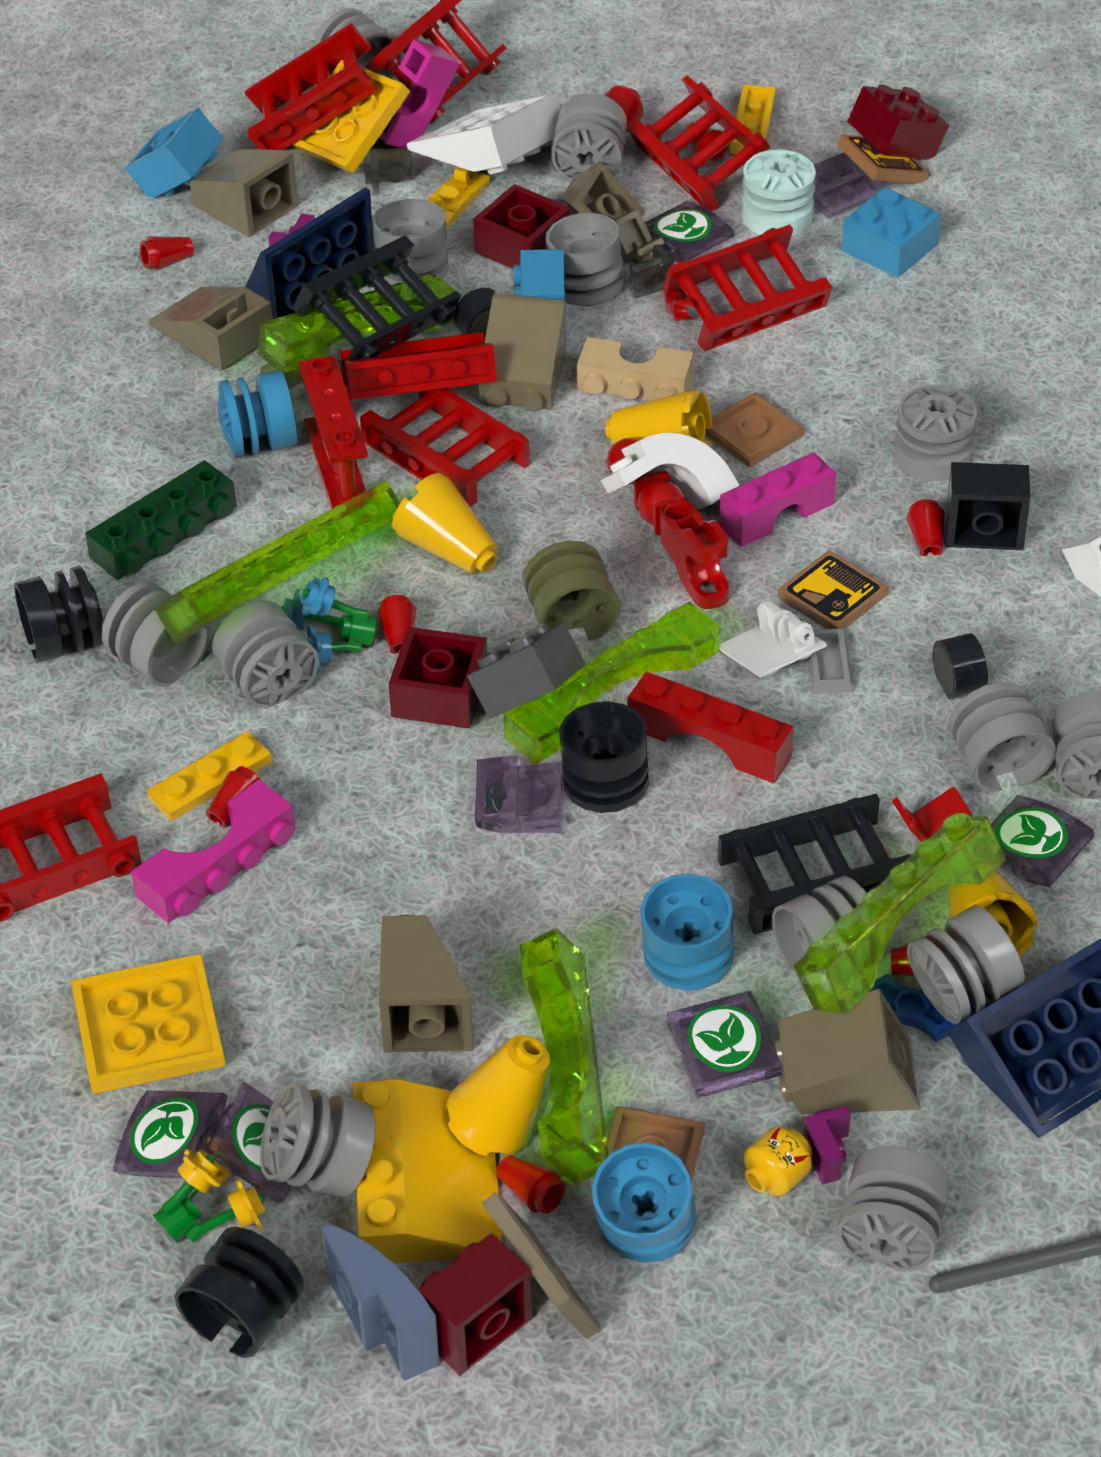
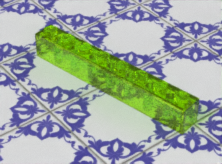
[154,480,400,644]

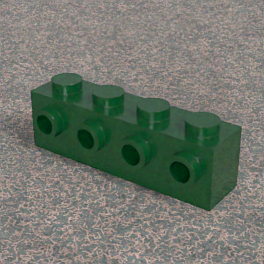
[85,460,237,580]

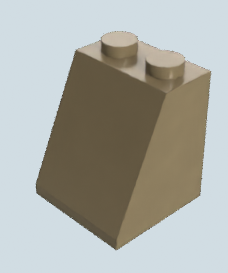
[189,149,298,238]
[479,293,566,410]
[379,914,473,1053]
[775,989,921,1114]

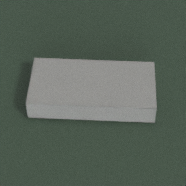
[808,629,853,694]

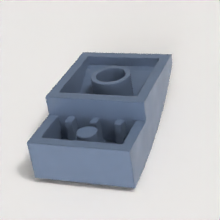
[321,1223,439,1381]

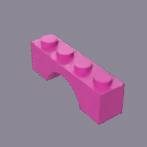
[131,780,296,924]

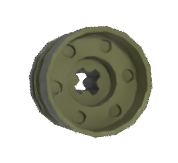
[523,540,620,641]

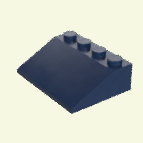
[246,187,375,337]
[946,938,1101,1138]

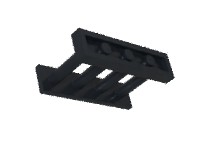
[293,235,461,366]
[718,793,917,935]

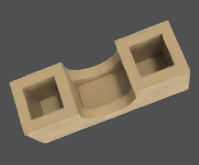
[577,337,694,400]

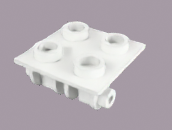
[717,601,827,678]

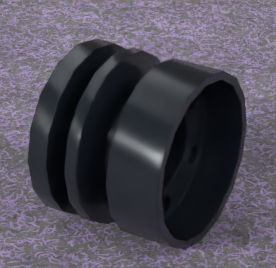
[14,565,103,663]
[559,701,649,813]
[174,1226,305,1358]

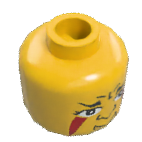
[743,1127,812,1197]

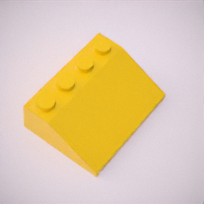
[352,1079,503,1264]

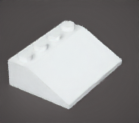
[406,93,561,174]

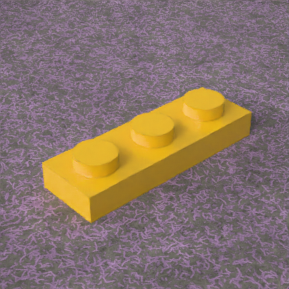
[730,84,776,154]
[147,731,273,822]

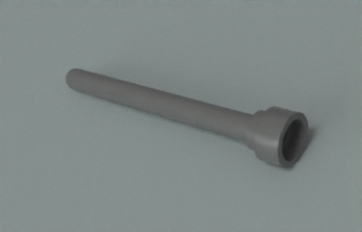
[929,1234,1101,1294]

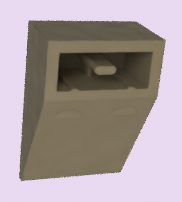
[149,287,274,370]

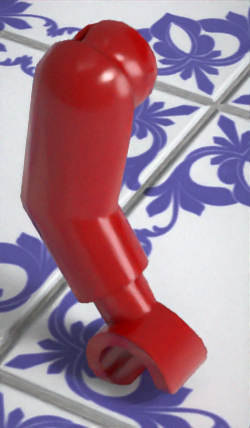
[664,290,695,321]

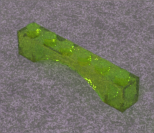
[258,273,460,375]
[503,601,721,765]
[793,813,1006,1014]
[520,928,609,1185]

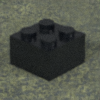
[945,462,1031,550]

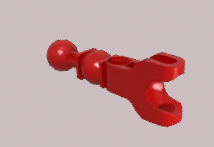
[606,437,729,609]

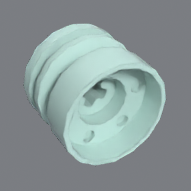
[741,149,816,236]

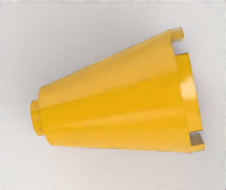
[605,390,712,448]
[392,472,498,575]
[946,853,1038,957]
[445,1035,550,1158]

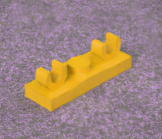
[427,167,490,228]

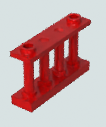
[365,0,507,124]
[245,23,377,150]
[627,75,770,212]
[663,224,833,352]
[339,332,497,400]
[298,355,373,523]
[360,388,530,507]
[0,773,142,922]

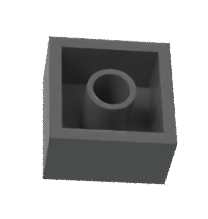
[467,622,586,719]

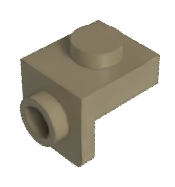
[614,209,665,264]

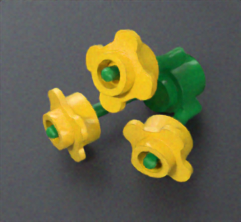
[153,1136,266,1243]

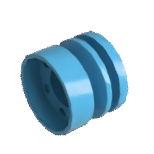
[217,370,297,458]
[640,874,735,991]
[592,1143,697,1263]

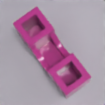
[379,39,460,150]
[719,452,837,547]

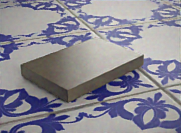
[482,1193,601,1339]

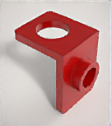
[892,787,973,847]

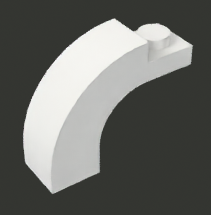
[600,433,740,510]

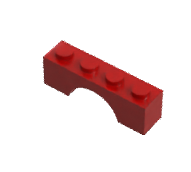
[627,671,794,783]

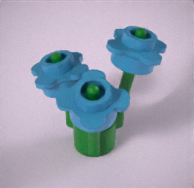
[281,577,376,672]

